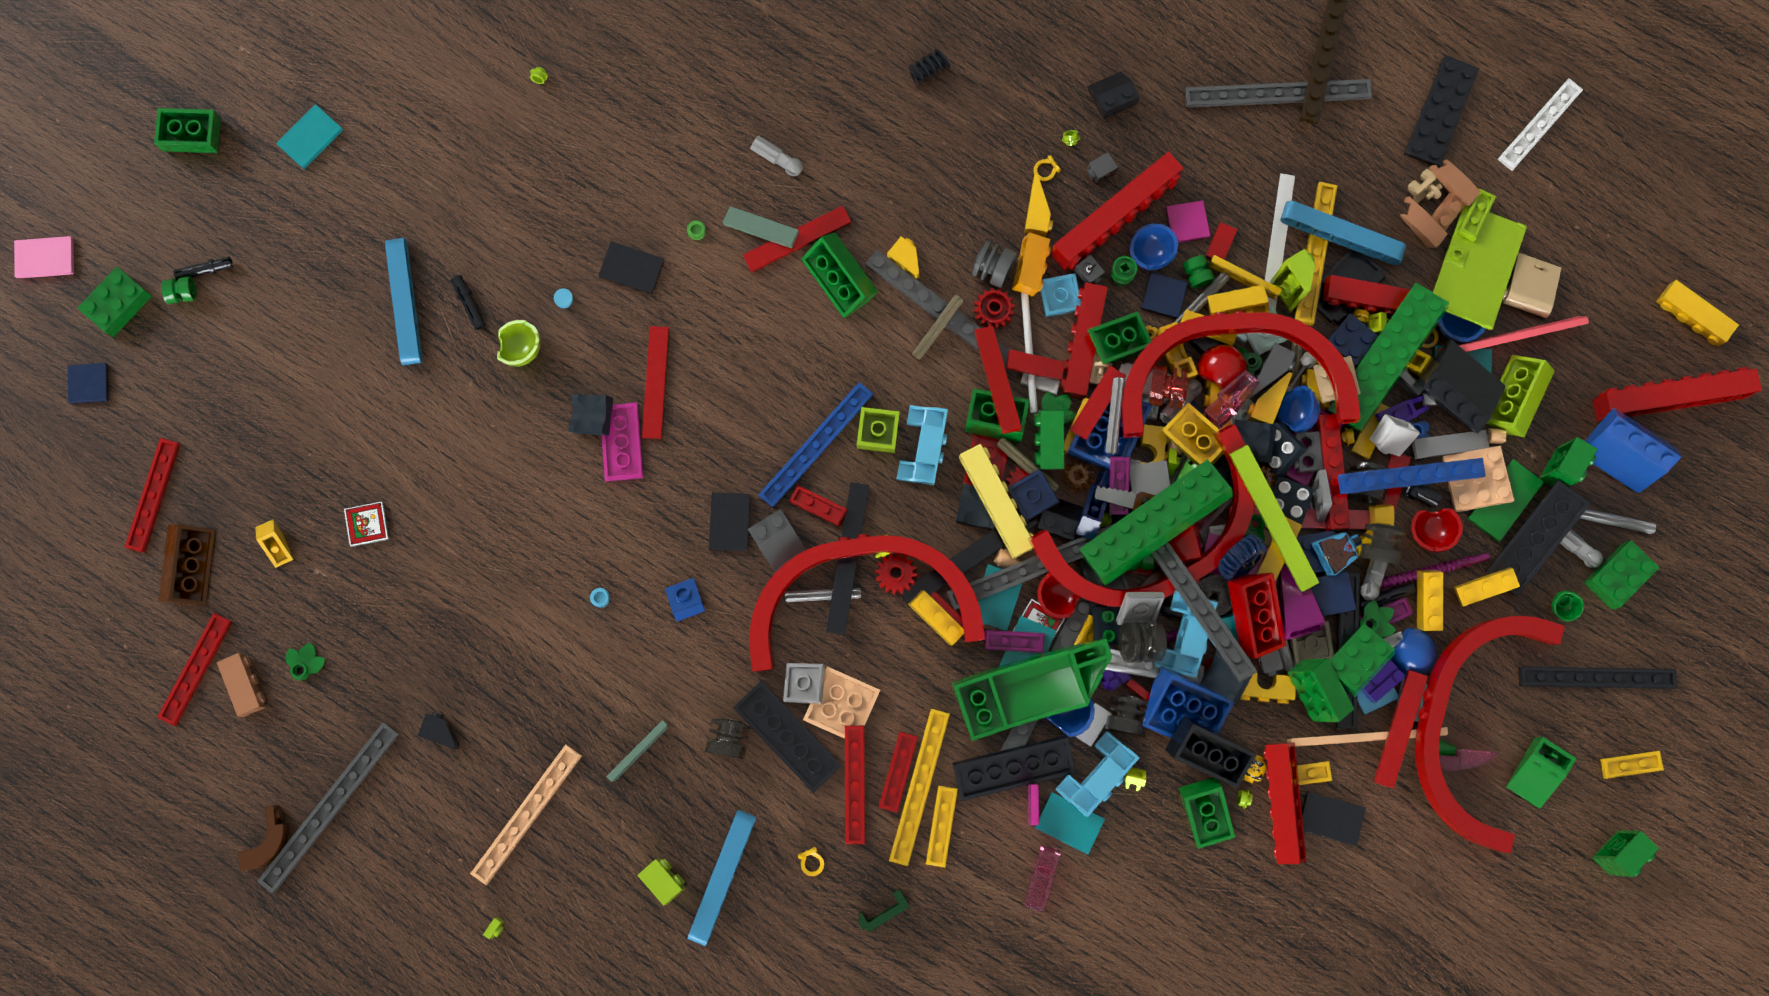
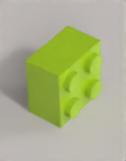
[857,407,900,453]
[637,858,686,906]

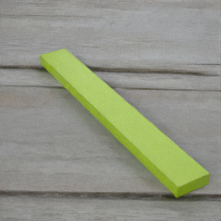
[1229,445,1319,592]

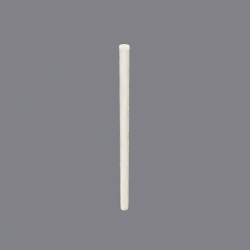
[1018,258,1038,413]

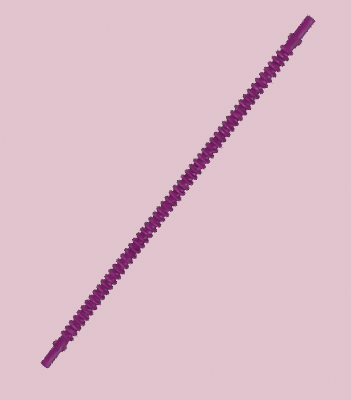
[1135,553,1490,649]

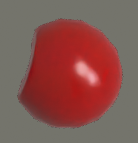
[1198,344,1247,393]
[1411,508,1463,553]
[1037,573,1080,619]

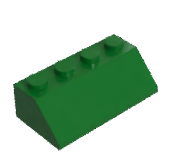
[801,232,878,318]

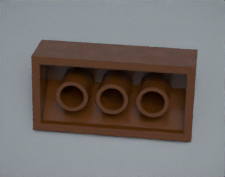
[158,524,215,606]

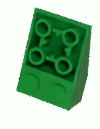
[1506,737,1577,809]

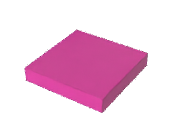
[1166,200,1210,243]
[1028,785,1039,825]

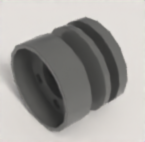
[972,240,1017,288]

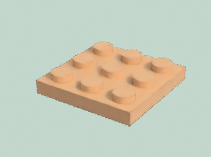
[1442,446,1514,512]
[803,666,880,739]

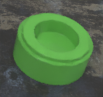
[687,220,706,240]

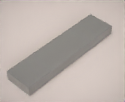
[1412,430,1490,459]

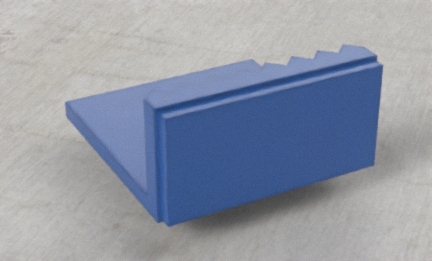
[665,578,705,621]

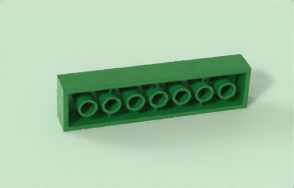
[1328,283,1449,434]
[1079,459,1233,586]

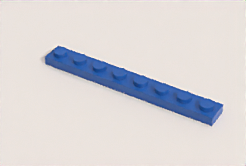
[758,382,874,508]
[1337,458,1486,494]

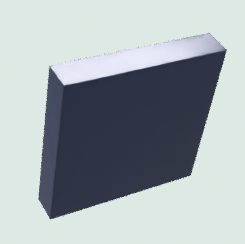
[1141,273,1188,319]
[68,363,109,404]
[1008,469,1060,522]
[1311,572,1356,616]

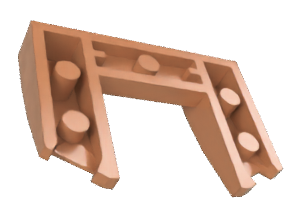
[1400,160,1480,248]

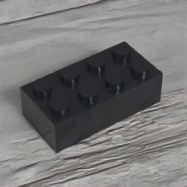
[1165,716,1257,788]

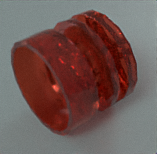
[1149,365,1189,409]

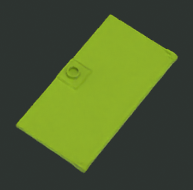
[1433,206,1527,330]

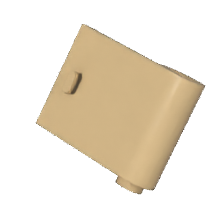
[1502,253,1561,318]

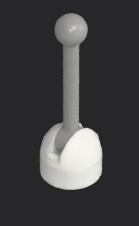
[1286,352,1317,392]

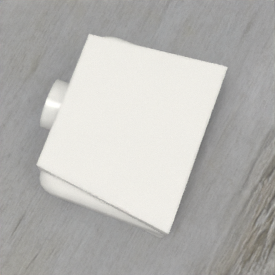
[1370,414,1420,456]

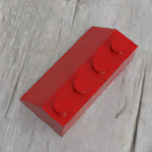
[1228,573,1286,659]

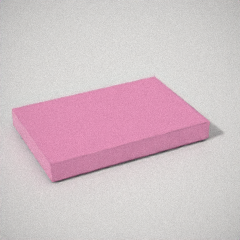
[14,236,74,278]

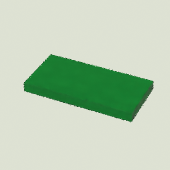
[1467,459,1544,542]

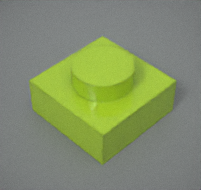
[1167,448,1180,476]
[483,917,505,939]

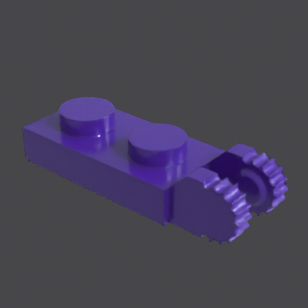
[1375,395,1429,423]

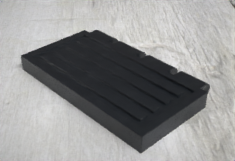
[1317,249,1385,325]

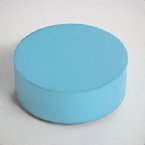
[554,289,573,308]
[590,588,610,608]

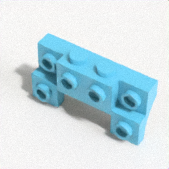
[896,405,948,486]
[1154,590,1218,678]
[1055,731,1139,817]

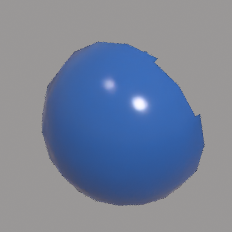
[1129,223,1178,271]
[1438,312,1486,343]
[1277,385,1321,433]
[1390,628,1438,677]
[1046,698,1095,737]

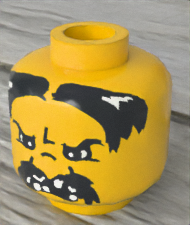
[1243,755,1267,784]

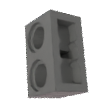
[1292,431,1323,474]

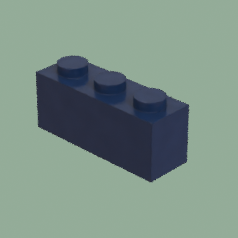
[1075,484,1107,540]

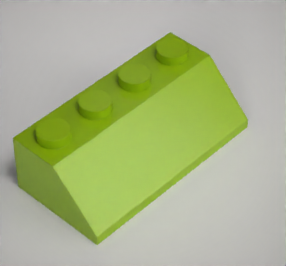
[1270,249,1315,312]
[1486,355,1555,437]

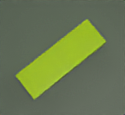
[1457,188,1496,242]

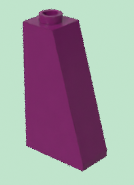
[1278,564,1325,640]

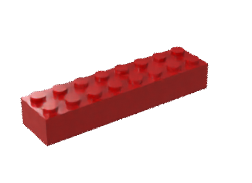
[1051,151,1183,272]
[1592,367,1762,422]

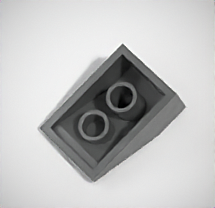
[1245,343,1296,400]
[748,509,806,573]

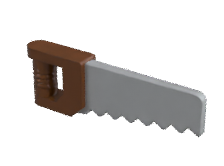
[1095,486,1156,510]

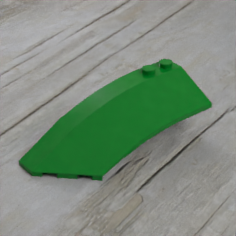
[951,638,1112,741]

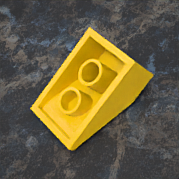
[1162,402,1224,466]

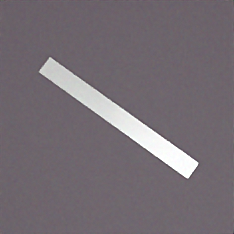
[1265,173,1295,310]

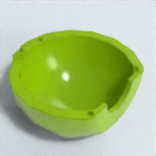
[497,320,541,367]

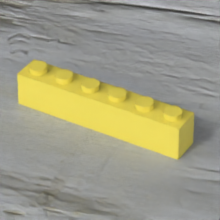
[959,444,1033,559]

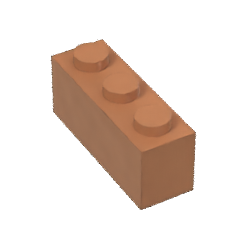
[217,653,266,717]

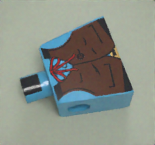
[1311,532,1362,576]

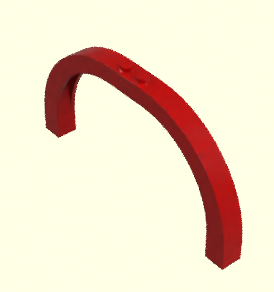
[1122,311,1360,438]
[1028,424,1255,607]
[749,534,986,672]
[1415,616,1565,854]

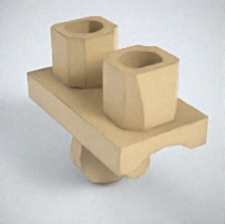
[1408,169,1443,203]
[1089,350,1112,385]

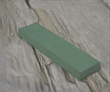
[723,206,799,249]
[606,720,669,782]

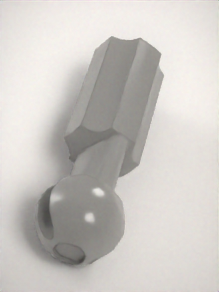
[750,135,803,176]
[1160,379,1202,424]
[1560,529,1603,568]
[1360,545,1392,600]

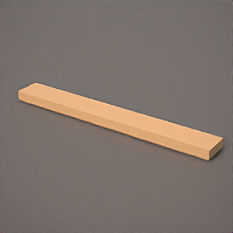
[1287,727,1448,747]
[470,744,582,885]

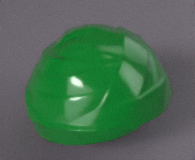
[1552,590,1584,622]

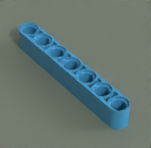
[1280,201,1406,265]
[385,238,423,366]
[687,810,756,946]

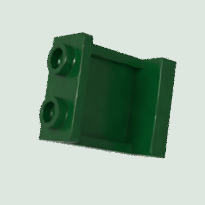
[857,888,910,932]

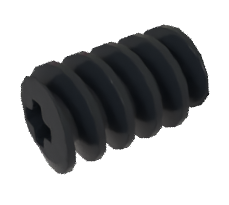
[909,49,951,87]

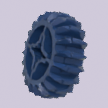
[1218,534,1267,581]

